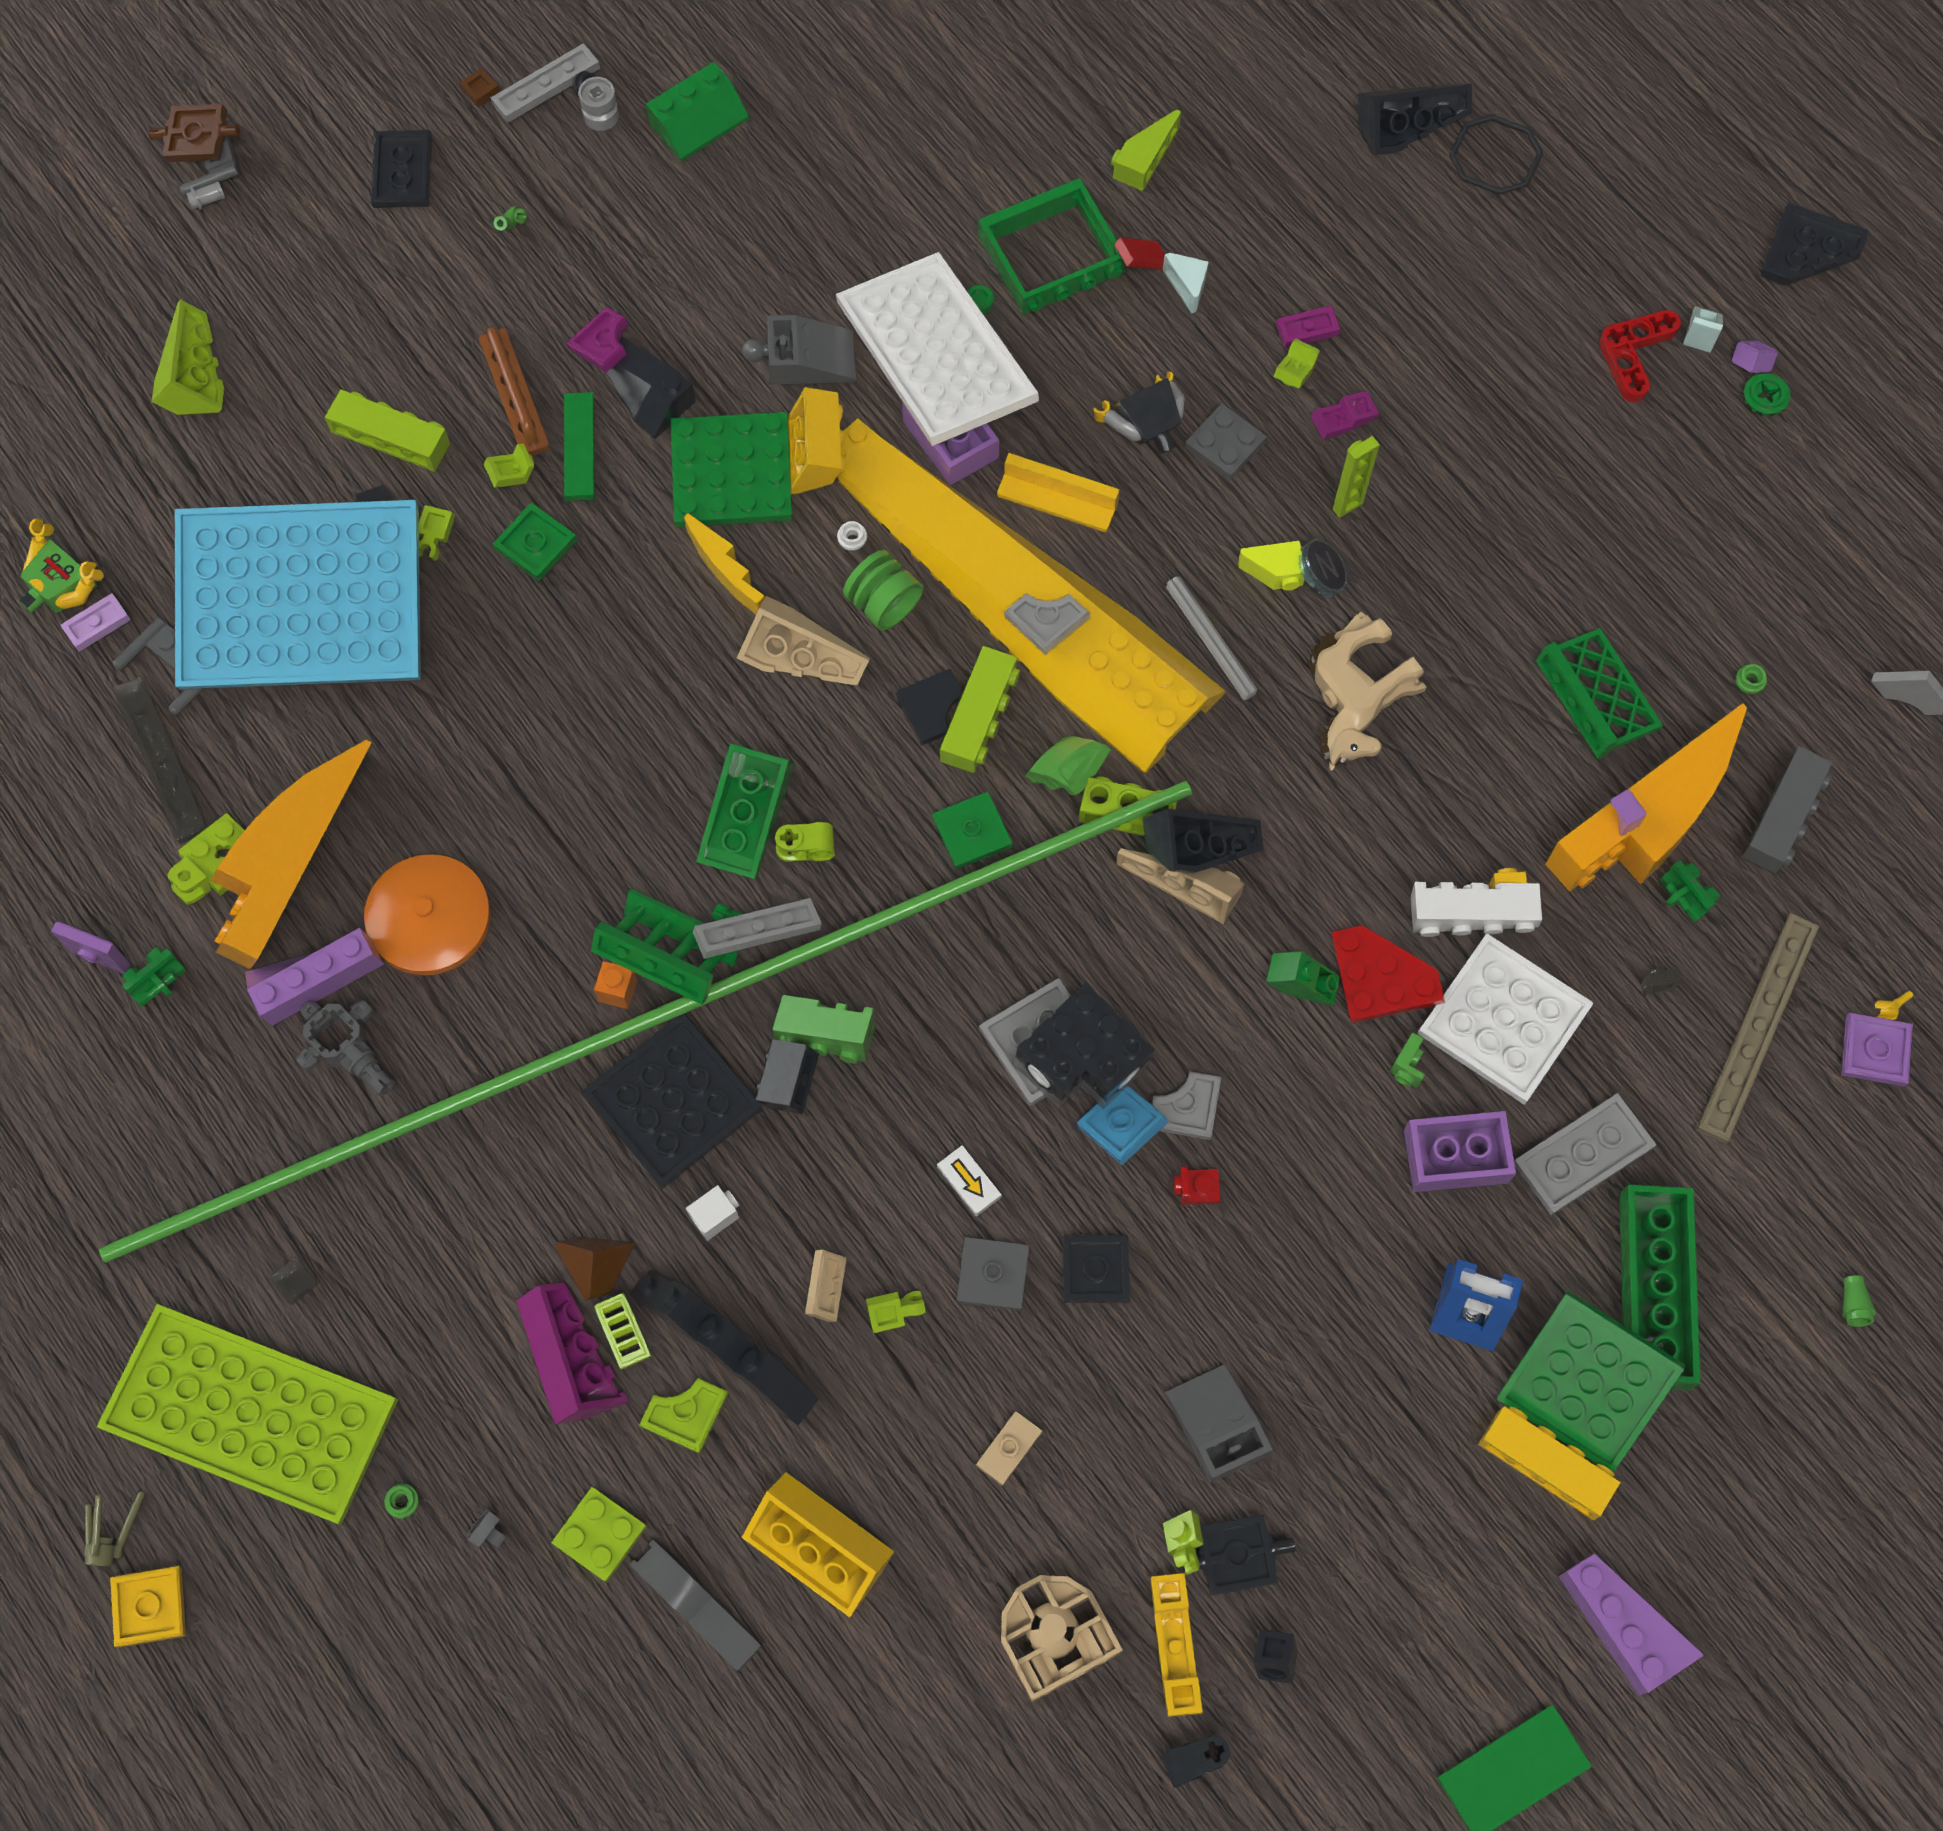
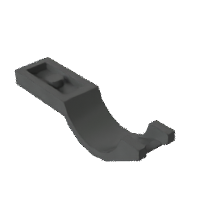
[629,1540,762,1672]

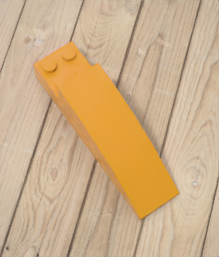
[1545,703,1747,892]
[210,740,372,969]

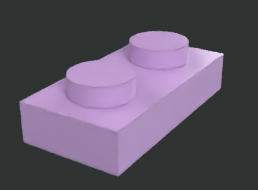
[60,593,130,652]

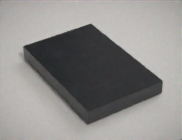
[371,130,432,208]

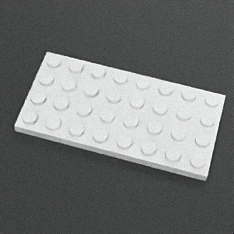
[836,252,1039,446]

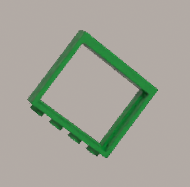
[978,178,1125,315]

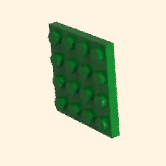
[671,412,793,527]
[1497,1290,1685,1473]

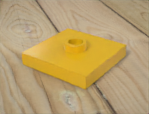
[110,1566,186,1648]

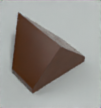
[555,1237,636,1301]

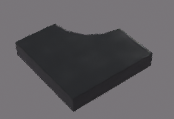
[896,669,963,746]

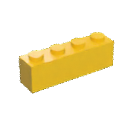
[1478,1406,1621,1520]

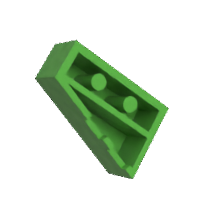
[772,995,876,1064]

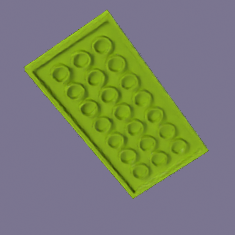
[97,1304,398,1526]

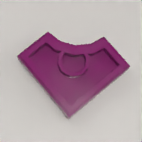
[566,307,628,373]

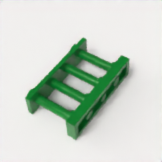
[591,888,739,1005]

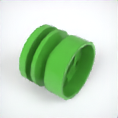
[843,550,923,631]

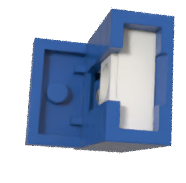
[1429,1259,1523,1351]

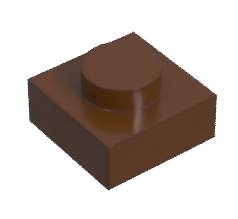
[459,68,500,107]

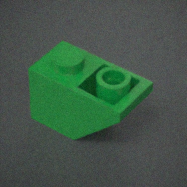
[1266,951,1340,1005]

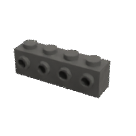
[1742,746,1833,874]

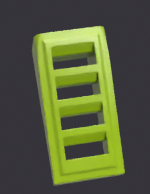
[594,1293,651,1370]

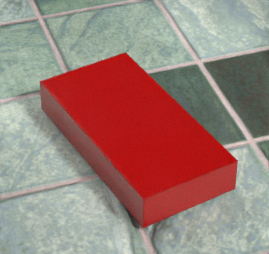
[1115,237,1165,270]

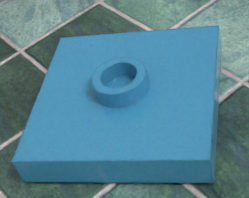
[1077,1086,1168,1165]

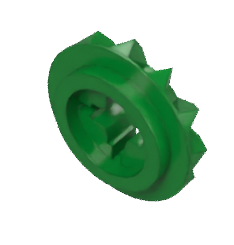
[1742,373,1791,417]

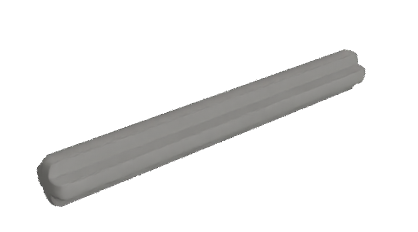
[1166,576,1257,700]

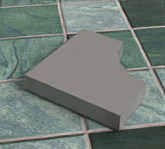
[1004,593,1090,655]
[1871,671,1943,715]
[1152,1071,1221,1140]

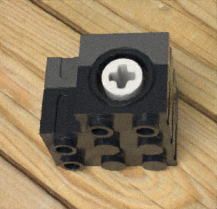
[1013,982,1155,1110]

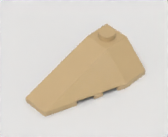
[737,596,870,685]
[1116,848,1244,924]

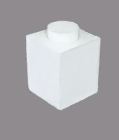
[686,1185,739,1241]

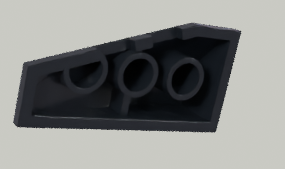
[1358,83,1472,154]
[605,337,696,439]
[1143,809,1264,874]

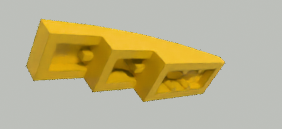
[684,513,765,615]

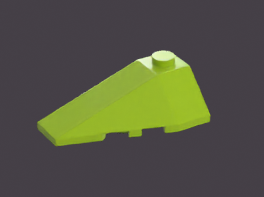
[151,299,224,415]

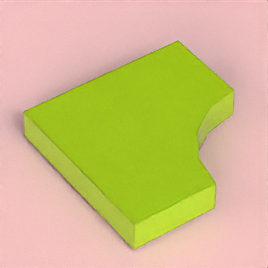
[639,1378,729,1454]

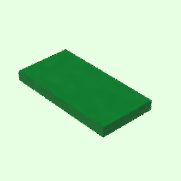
[1436,1705,1592,1831]

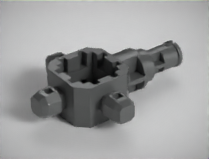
[296,1000,395,1096]

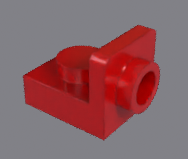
[1173,1166,1220,1205]

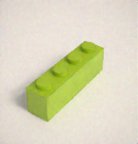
[324,389,450,472]
[940,646,1020,773]

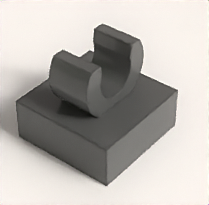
[465,1509,506,1548]

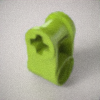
[775,822,835,862]

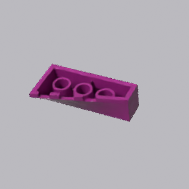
[516,1282,629,1425]

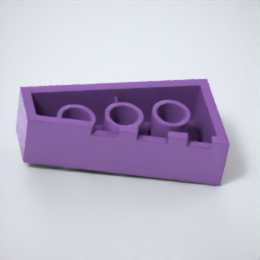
[1558,1554,1704,1696]

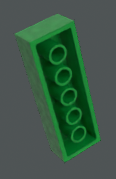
[1619,1185,1701,1391]

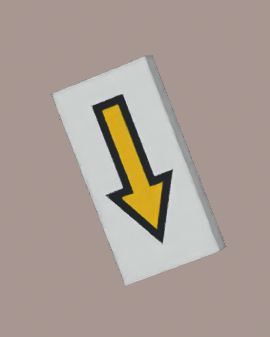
[937,1146,1002,1216]

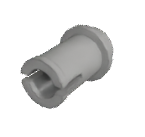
[186,181,225,210]

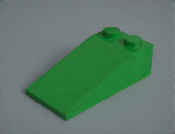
[696,743,795,879]

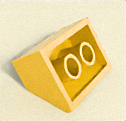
[787,387,845,494]

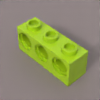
[1079,777,1177,836]

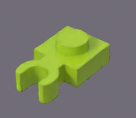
[419,505,456,561]

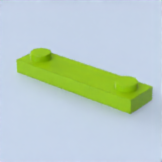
[1333,436,1380,518]

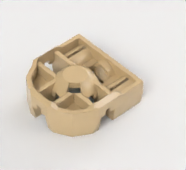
[1001,1575,1123,1702]

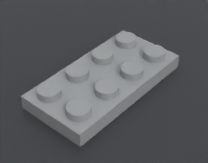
[1514,1093,1656,1216]

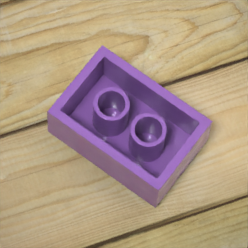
[902,403,999,485]
[1404,1111,1516,1192]

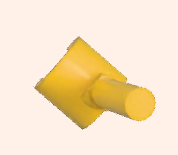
[1875,991,1913,1020]

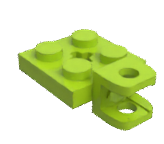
[168,813,245,904]

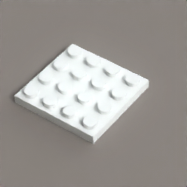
[1417,934,1593,1105]

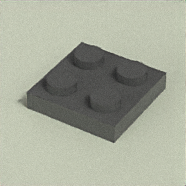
[1184,403,1267,481]

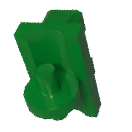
[1659,860,1719,923]
[122,947,186,1007]

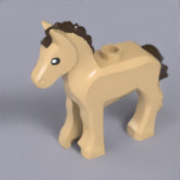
[1309,612,1427,771]

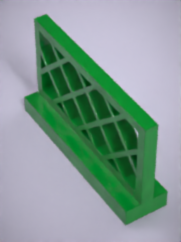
[1535,628,1663,759]

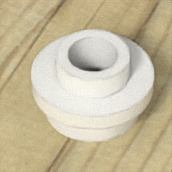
[837,521,867,551]

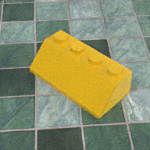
[742,1472,894,1618]

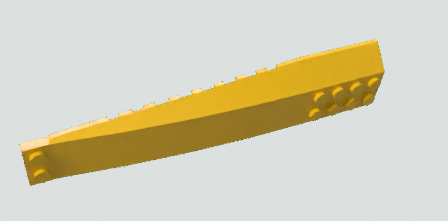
[837,418,1226,774]

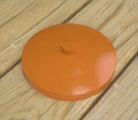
[364,854,491,975]

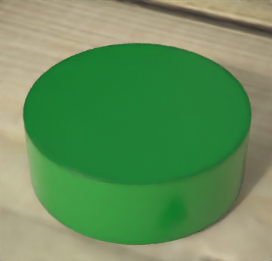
[967,285,994,314]

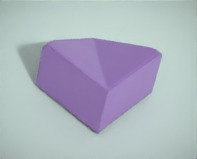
[1732,340,1778,373]
[1610,790,1647,836]

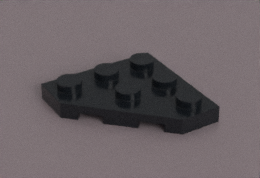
[1760,203,1870,285]

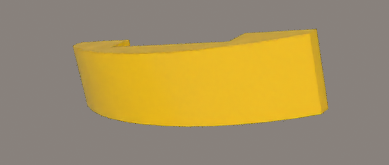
[1151,1573,1203,1717]

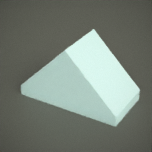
[1163,252,1209,313]
[1683,306,1723,353]

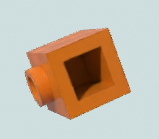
[594,961,638,1009]

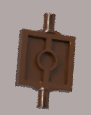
[148,104,241,162]

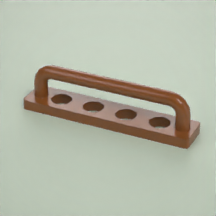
[479,326,550,456]

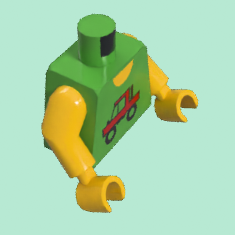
[18,519,104,613]

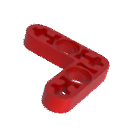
[1599,310,1681,403]

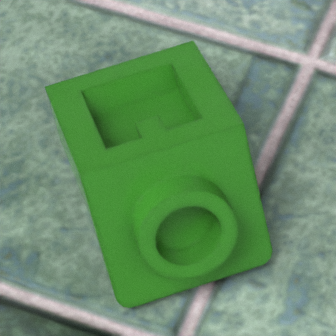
[1389,1033,1425,1088]

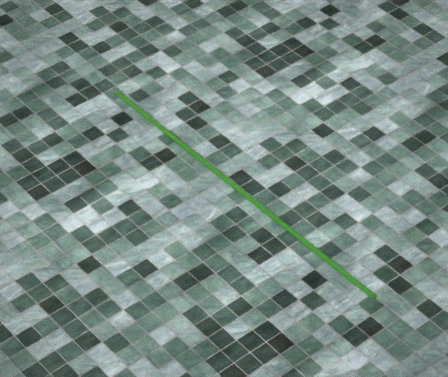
[99,781,1192,1263]

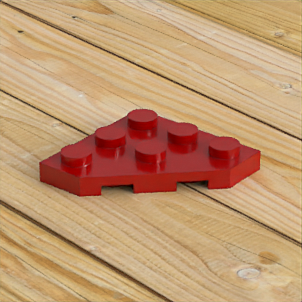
[1331,925,1445,1023]

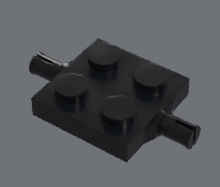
[1181,1515,1295,1596]

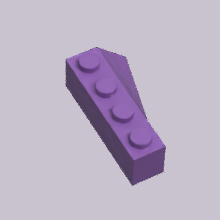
[245,928,384,1026]

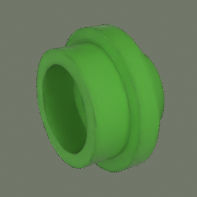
[1736,664,1767,694]
[384,1484,419,1519]

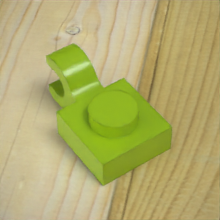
[866,1291,926,1333]
[1163,1510,1203,1574]

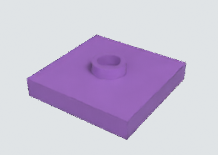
[51,922,131,973]
[1841,1013,1913,1087]

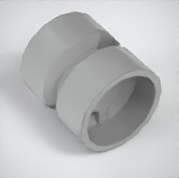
[578,77,619,131]

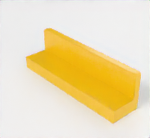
[997,453,1120,532]

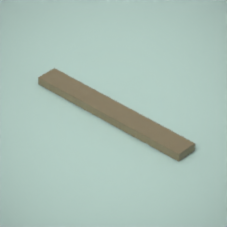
[1696,913,1819,1144]

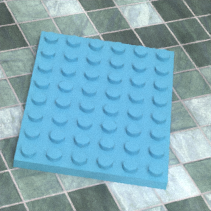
[175,500,421,689]

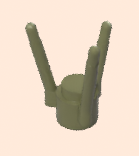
[84,1491,145,1567]

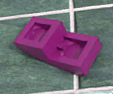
[1311,391,1380,440]

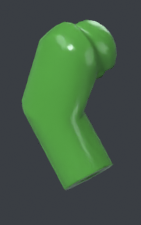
[493,206,527,231]

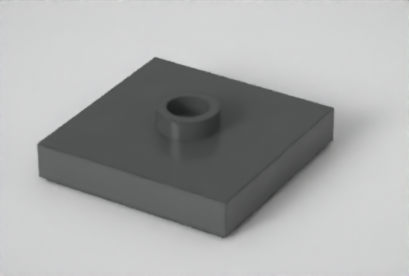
[957,1237,1029,1311]

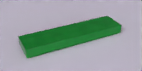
[564,392,595,501]

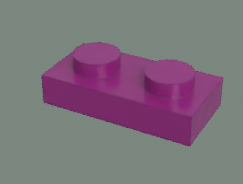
[1276,305,1340,349]

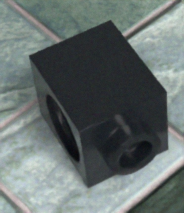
[1254,1630,1298,1684]

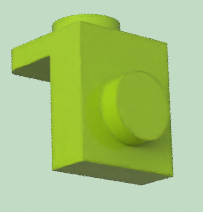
[1273,339,1320,389]
[484,443,534,488]

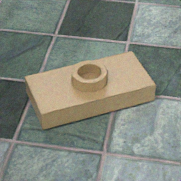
[805,1250,847,1322]
[976,1411,1042,1487]

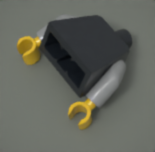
[1093,372,1185,454]

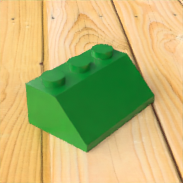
[646,62,749,162]

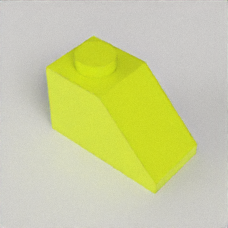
[1238,541,1306,591]

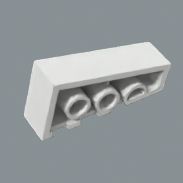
[1411,882,1542,937]

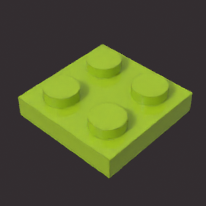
[551,1487,647,1583]

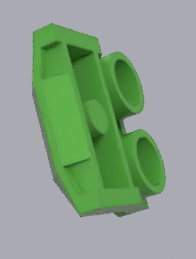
[1025,736,1111,795]

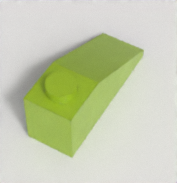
[1111,109,1181,191]

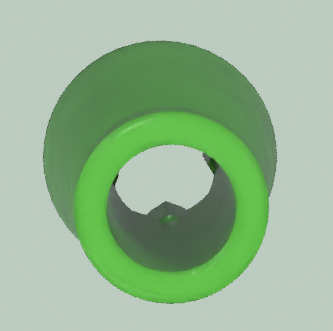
[1842,1275,1876,1327]

